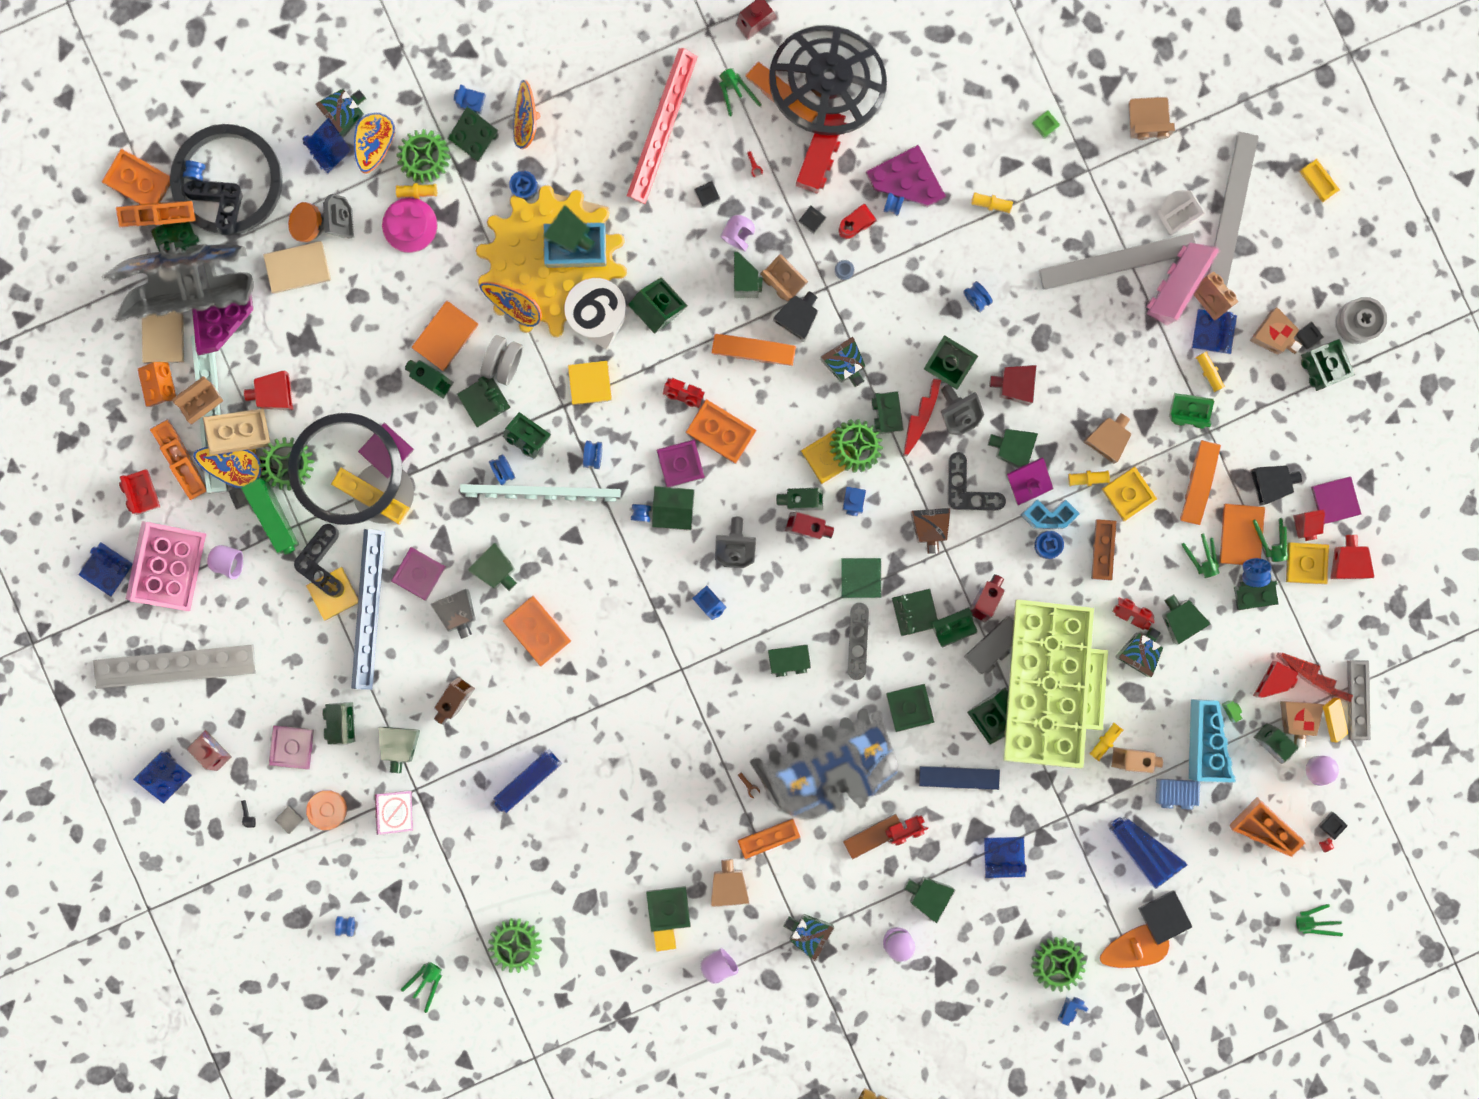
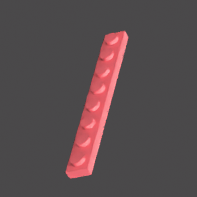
[627,48,697,204]

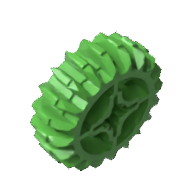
[396,129,451,183]
[829,419,883,473]
[259,437,314,491]
[488,918,542,973]
[1031,937,1086,992]

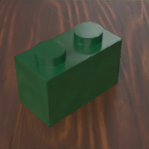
[768,645,811,677]

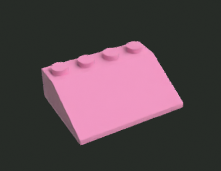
[1147,243,1219,325]
[125,521,206,611]

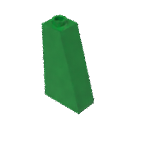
[241,478,299,555]

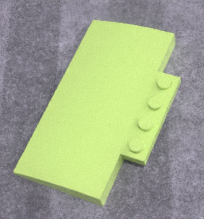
[1004,599,1108,768]

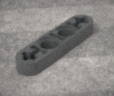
[848,603,869,680]

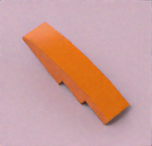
[745,61,818,122]
[116,201,196,227]
[711,334,796,366]
[150,419,206,500]
[1180,440,1221,525]

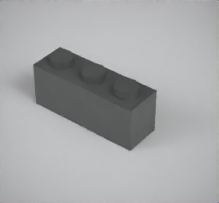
[964,616,1014,674]

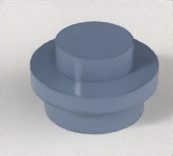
[835,260,854,280]

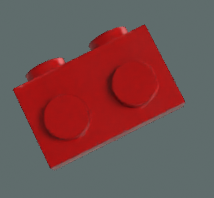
[119,469,161,515]

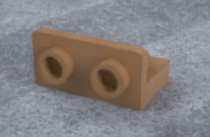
[1193,272,1239,320]

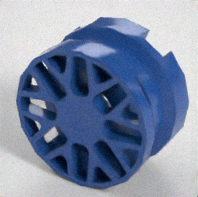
[509,171,538,200]
[963,281,993,313]
[583,440,603,470]
[489,454,516,485]
[1034,531,1064,559]
[1242,558,1271,587]

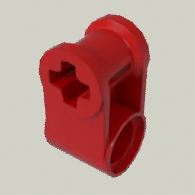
[838,204,877,239]

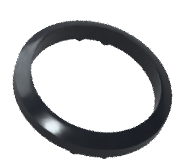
[170,124,283,235]
[288,413,402,525]

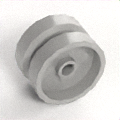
[1335,297,1387,344]
[480,335,523,386]

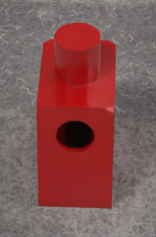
[244,370,293,410]
[1331,535,1375,579]

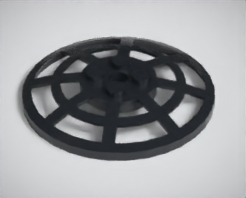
[769,25,887,135]

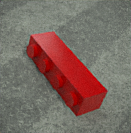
[796,114,848,194]

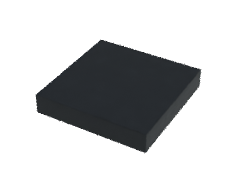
[1138,890,1193,945]

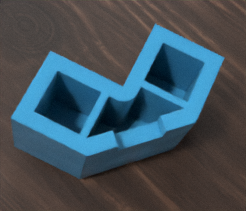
[1020,499,1080,529]

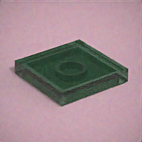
[841,558,881,598]

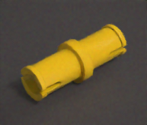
[395,183,437,199]
[971,192,1013,214]
[1195,351,1225,392]
[1068,470,1110,486]
[1089,722,1124,761]

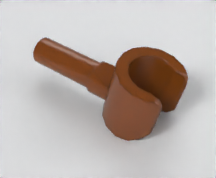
[738,772,760,798]

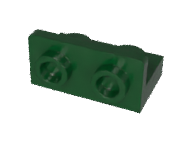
[871,391,904,434]
[503,412,551,459]
[1234,579,1279,610]
[932,607,977,647]

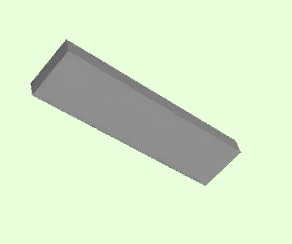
[1347,660,1371,740]

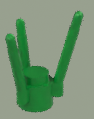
[719,68,762,116]
[1253,518,1288,562]
[1181,533,1220,578]
[1296,904,1343,937]
[401,962,442,1013]

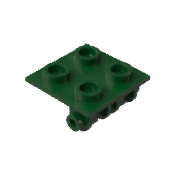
[447,106,499,162]
[150,222,200,252]
[457,376,511,428]
[892,589,938,636]

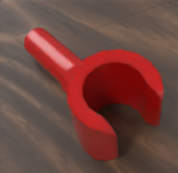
[747,151,763,178]
[1319,838,1334,853]

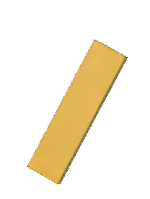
[331,467,410,525]

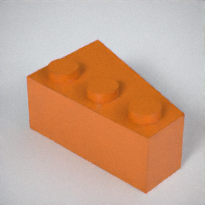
[1229,797,1305,857]

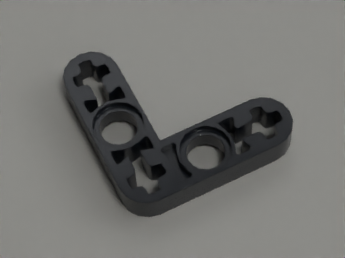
[183,180,242,235]
[947,452,1006,511]
[294,524,344,598]

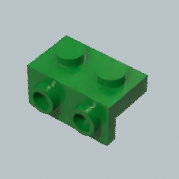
[1169,393,1214,429]

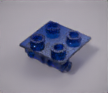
[302,118,351,174]
[1192,309,1237,354]
[78,542,133,597]
[133,751,192,804]
[984,837,1027,878]

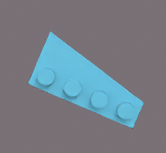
[1189,699,1236,782]

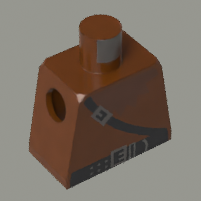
[911,508,950,554]
[434,677,475,725]

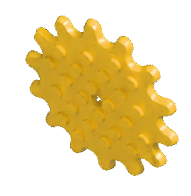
[476,185,627,337]

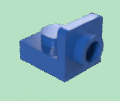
[454,84,486,114]
[842,487,866,516]
[692,585,727,620]
[1058,997,1089,1027]

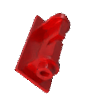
[663,378,705,408]
[1112,597,1155,630]
[885,815,929,846]

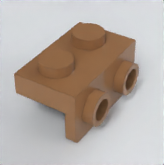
[760,254,808,301]
[172,376,223,425]

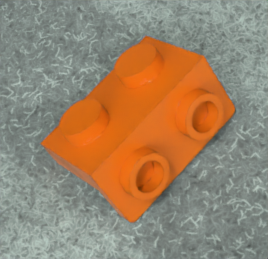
[137,362,176,407]

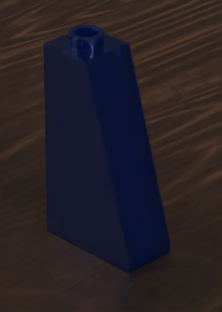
[493,749,562,813]
[1109,817,1188,889]

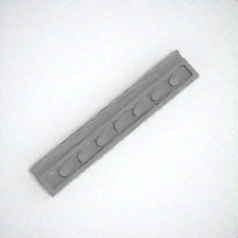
[93,645,256,689]

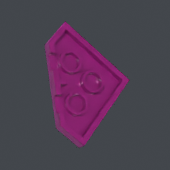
[866,145,946,207]
[192,294,254,356]

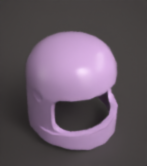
[721,215,755,252]
[207,545,243,579]
[1305,755,1339,786]
[883,927,915,962]
[701,948,739,984]

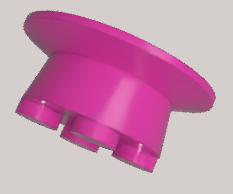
[382,198,437,253]

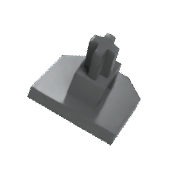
[314,194,354,239]
[940,385,984,435]
[715,516,756,568]

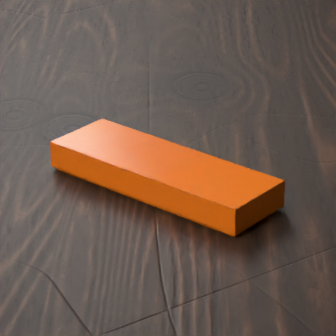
[738,818,800,859]

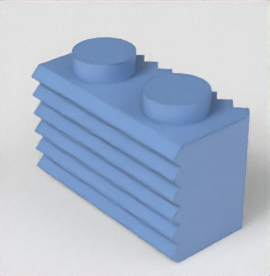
[1155,779,1200,809]

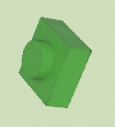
[1222,700,1243,723]

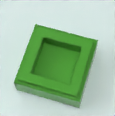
[1032,110,1060,139]

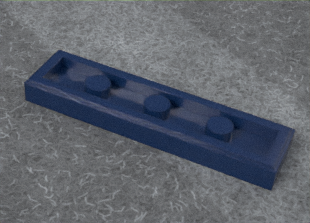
[919,766,1000,790]

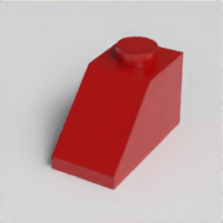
[1293,509,1325,541]
[1253,661,1299,698]

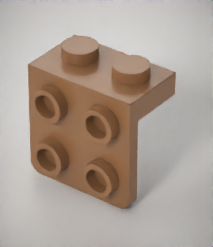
[1129,97,1175,140]

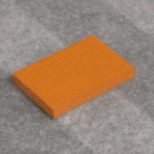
[102,148,170,204]
[411,300,479,372]
[685,399,757,464]
[1219,504,1265,565]
[503,596,571,667]

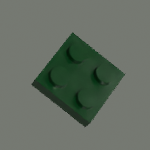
[886,684,935,732]
[646,886,691,932]

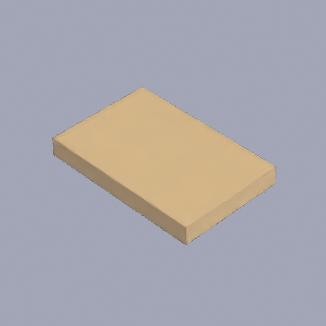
[263,241,331,294]
[142,311,184,363]
[203,409,271,455]

